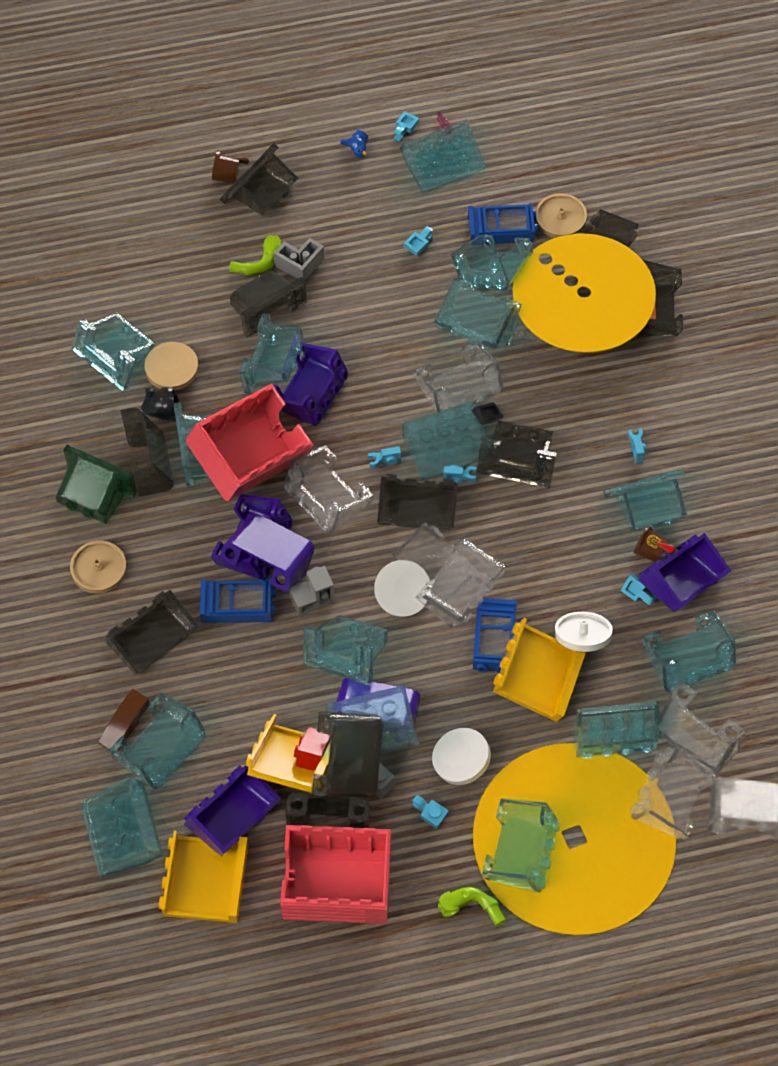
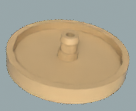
[535,193,587,238]
[145,342,199,390]
[70,541,127,594]

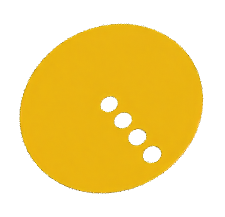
[513,234,656,353]

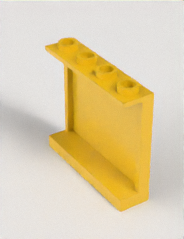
[493,618,586,722]
[246,714,343,795]
[159,831,249,923]

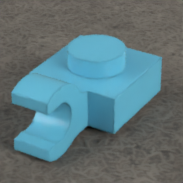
[394,111,419,142]
[404,226,433,257]
[628,428,647,463]
[368,446,401,469]
[444,465,477,483]
[620,574,657,605]
[412,795,449,829]

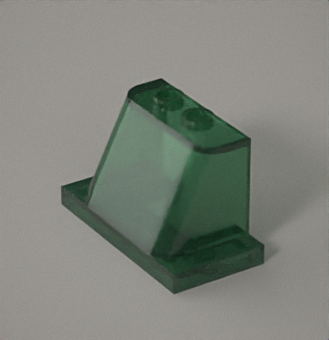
[56,444,137,524]

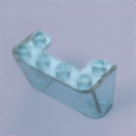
[451,235,533,291]
[434,278,522,350]
[642,610,736,692]
[108,693,205,789]
[482,799,560,893]

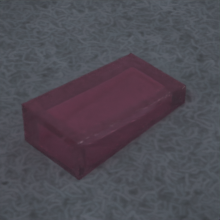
[437,112,452,135]

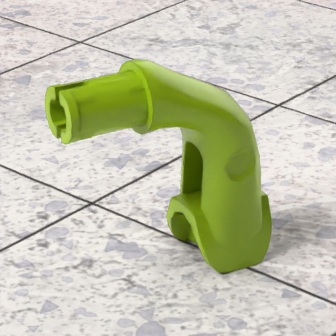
[229,235,281,276]
[438,887,506,927]

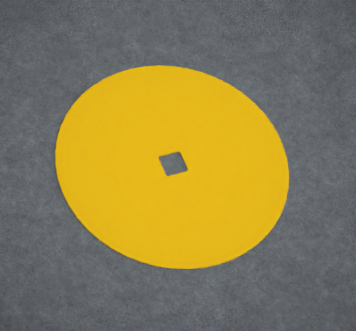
[473,743,676,935]

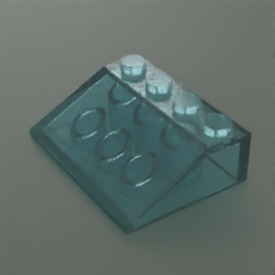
[400,119,486,192]
[402,401,492,480]
[326,685,419,764]
[573,701,659,758]
[81,777,163,877]

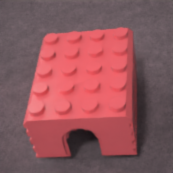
[186,383,314,502]
[280,825,391,924]

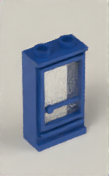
[468,203,538,245]
[200,579,276,623]
[473,597,517,673]

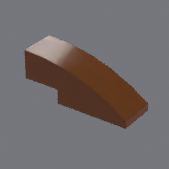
[98,688,150,754]

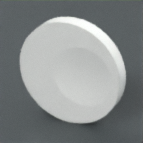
[374,560,431,617]
[555,612,612,652]
[432,728,491,785]

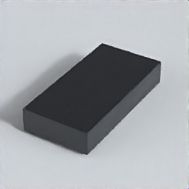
[471,402,504,425]

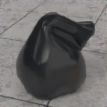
[141,387,180,421]

